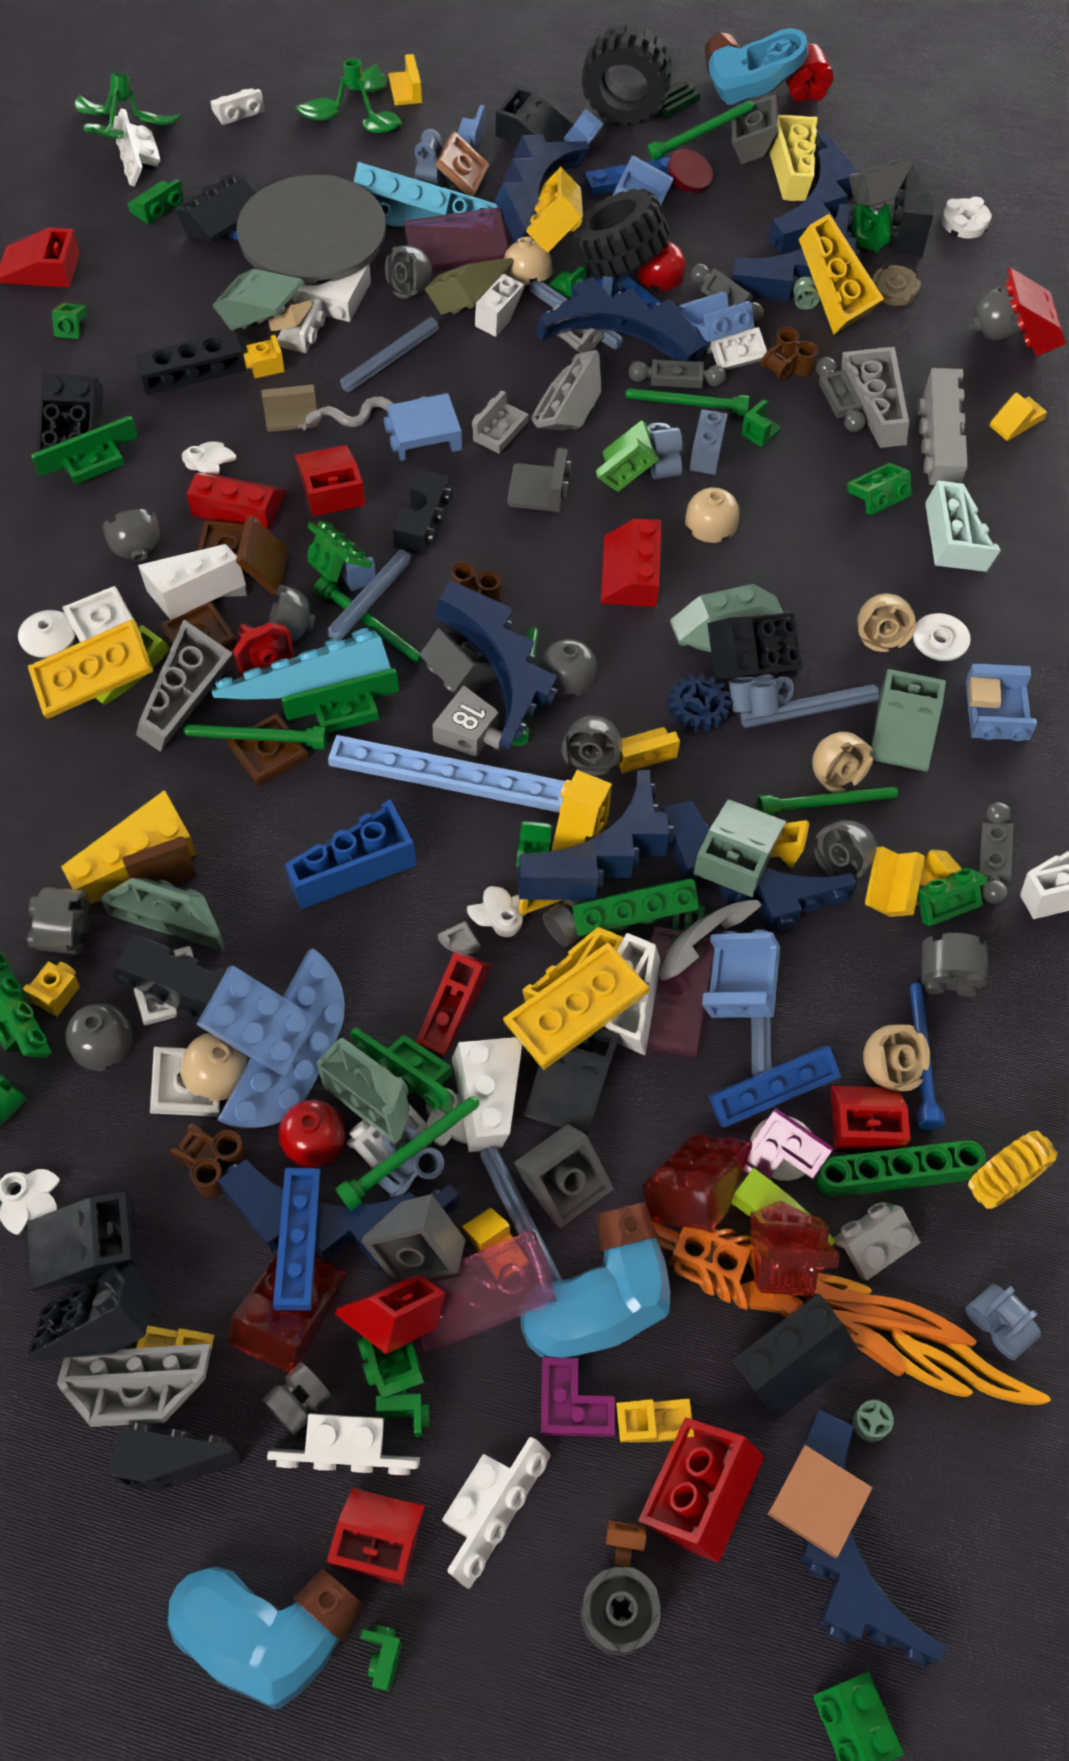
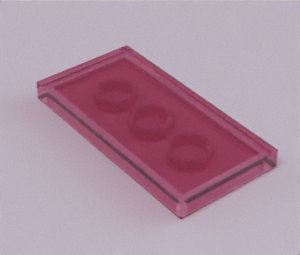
[403,207,508,269]
[647,926,714,1057]
[420,1230,557,1353]

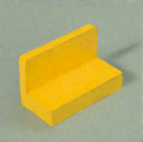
[388,54,422,106]
[618,727,680,774]
[865,846,925,917]

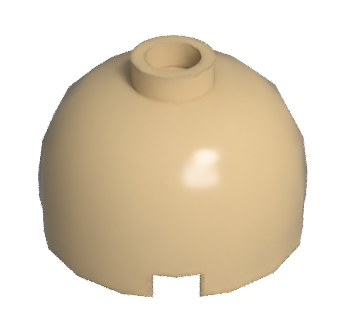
[504,237,553,285]
[685,487,740,543]
[857,593,916,652]
[812,732,873,793]
[863,1024,930,1091]
[180,1033,249,1101]

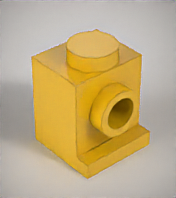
[243,335,285,378]
[23,961,80,1017]

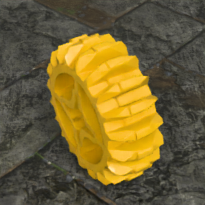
[968,1131,1057,1209]

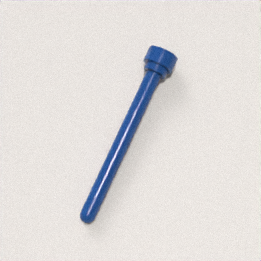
[910,982,945,1130]

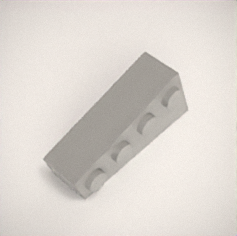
[841,347,909,448]
[917,368,967,485]
[136,619,233,752]

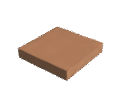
[435,131,490,196]
[767,1445,873,1559]

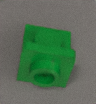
[548,267,587,299]
[52,303,88,339]
[360,1624,403,1693]

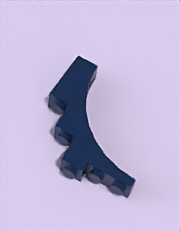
[495,135,590,243]
[732,204,860,301]
[536,276,708,362]
[434,580,558,749]
[518,770,674,900]
[663,801,856,932]
[796,1410,946,1667]

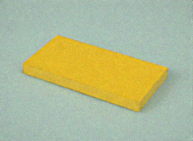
[28,619,153,719]
[503,942,650,1070]

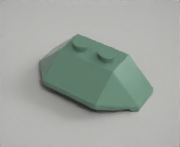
[670,584,783,652]
[101,878,225,952]
[317,1038,410,1143]

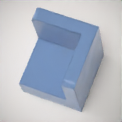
[564,108,604,145]
[340,557,376,592]

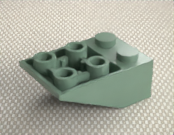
[212,269,304,331]
[870,669,946,772]
[694,799,786,897]

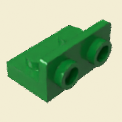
[127,179,184,225]
[847,462,912,515]

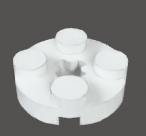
[941,197,992,238]

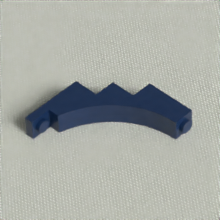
[768,131,859,254]
[218,1159,459,1271]

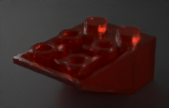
[642,1134,752,1231]
[228,1253,347,1373]

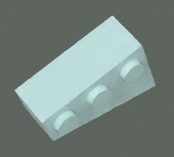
[925,480,1001,572]

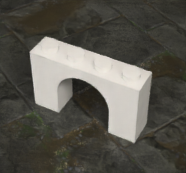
[284,264,371,322]

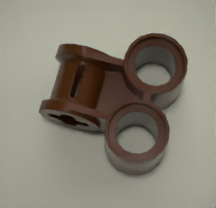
[761,327,818,381]
[450,561,501,603]
[168,1124,247,1198]

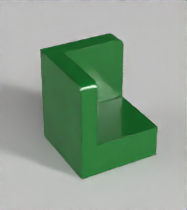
[741,399,781,448]

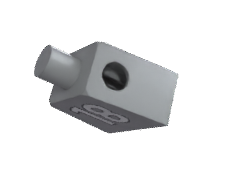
[432,686,503,756]

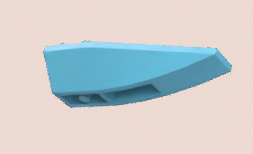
[354,162,498,229]
[211,628,391,699]

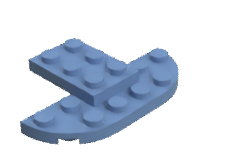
[196,948,345,1129]

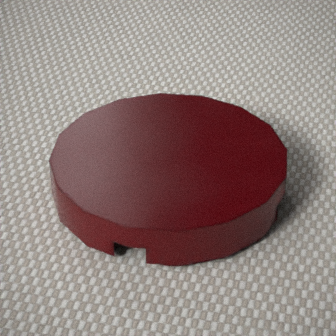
[667,149,713,194]

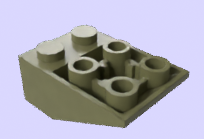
[425,258,514,315]

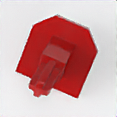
[233,622,295,677]

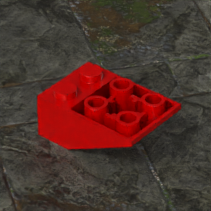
[0,228,80,288]
[1005,268,1066,356]
[295,445,365,517]

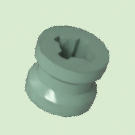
[793,277,820,310]
[852,1400,894,1443]

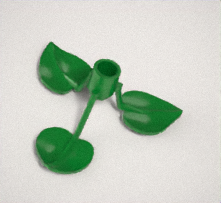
[296,59,402,133]
[75,72,180,139]

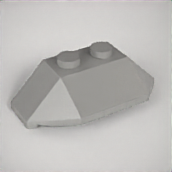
[530,350,601,431]
[57,1344,211,1427]

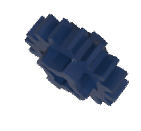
[667,673,732,733]

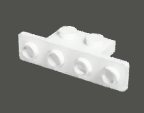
[113,108,160,187]
[267,1413,420,1475]
[442,1437,550,1589]

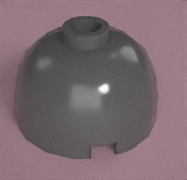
[385,245,432,299]
[971,286,1018,341]
[102,509,161,562]
[268,585,315,643]
[540,639,597,697]
[561,715,622,776]
[814,820,877,881]
[65,1003,135,1071]

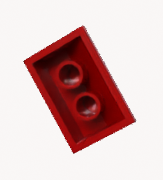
[186,473,286,531]
[601,519,661,607]
[638,1417,764,1563]

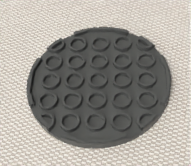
[237,175,386,284]

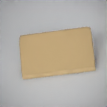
[267,300,313,331]

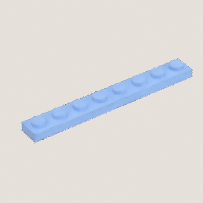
[328,735,566,812]

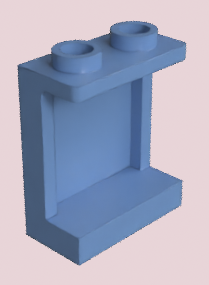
[612,156,673,206]
[678,291,754,342]
[384,393,462,461]
[965,664,1037,741]
[702,930,780,1018]

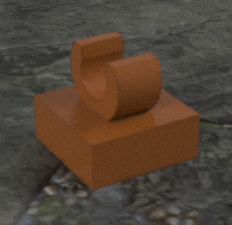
[606,1520,646,1567]

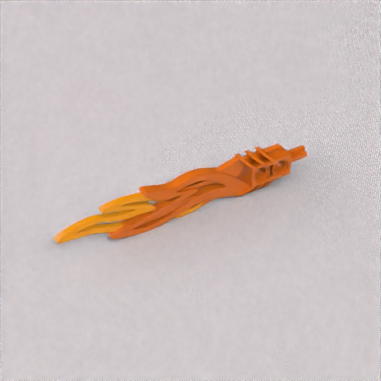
[653,1222,1051,1405]

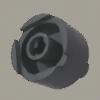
[27,887,90,955]
[921,933,988,997]
[580,1567,661,1656]

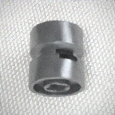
[543,900,589,947]
[262,1362,333,1435]

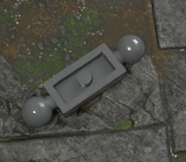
[690,263,764,323]
[816,357,866,432]
[629,359,726,388]
[979,802,1014,904]

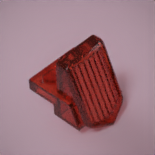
[750,1201,840,1296]

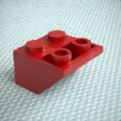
[831,1086,910,1152]
[336,1274,445,1354]
[327,1488,425,1587]

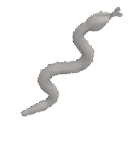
[298,396,426,430]

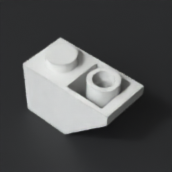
[475,274,524,337]

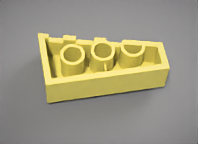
[768,115,817,202]

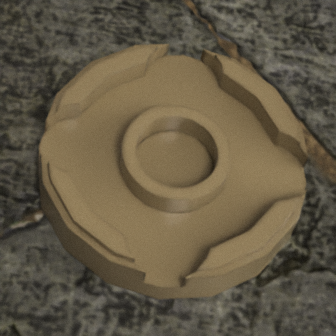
[872,265,921,306]

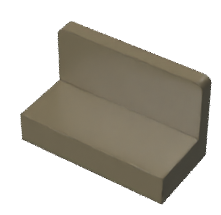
[261,384,319,432]

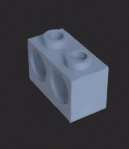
[690,409,728,475]

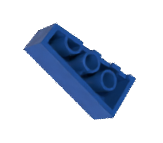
[285,799,417,909]

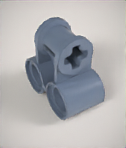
[414,129,445,187]
[647,423,682,480]
[729,674,794,716]
[374,1125,444,1199]
[965,1284,1041,1360]

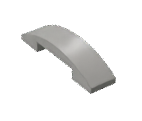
[659,900,762,981]

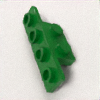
[31,416,138,485]
[307,520,372,582]
[281,668,399,733]
[572,878,699,936]
[0,951,52,1058]
[350,1027,453,1114]

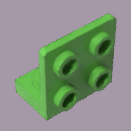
[595,420,659,492]

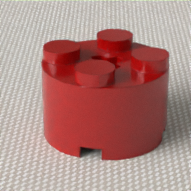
[785,44,834,102]

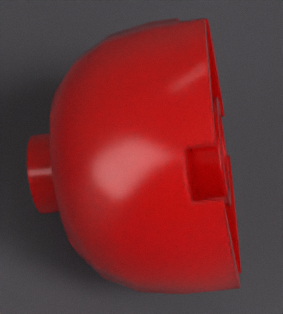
[637,241,686,291]
[278,1099,347,1169]

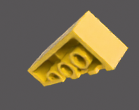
[526,167,583,253]
[798,214,884,335]
[61,790,196,905]

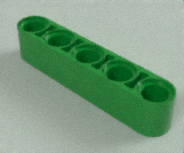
[816,1141,986,1198]

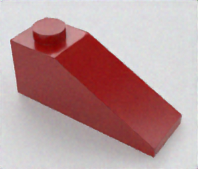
[415,952,492,1055]

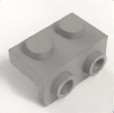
[472,391,529,454]
[833,1202,920,1281]

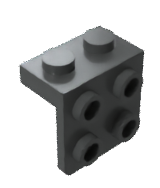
[507,448,572,512]

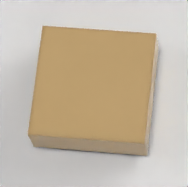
[968,677,1001,709]

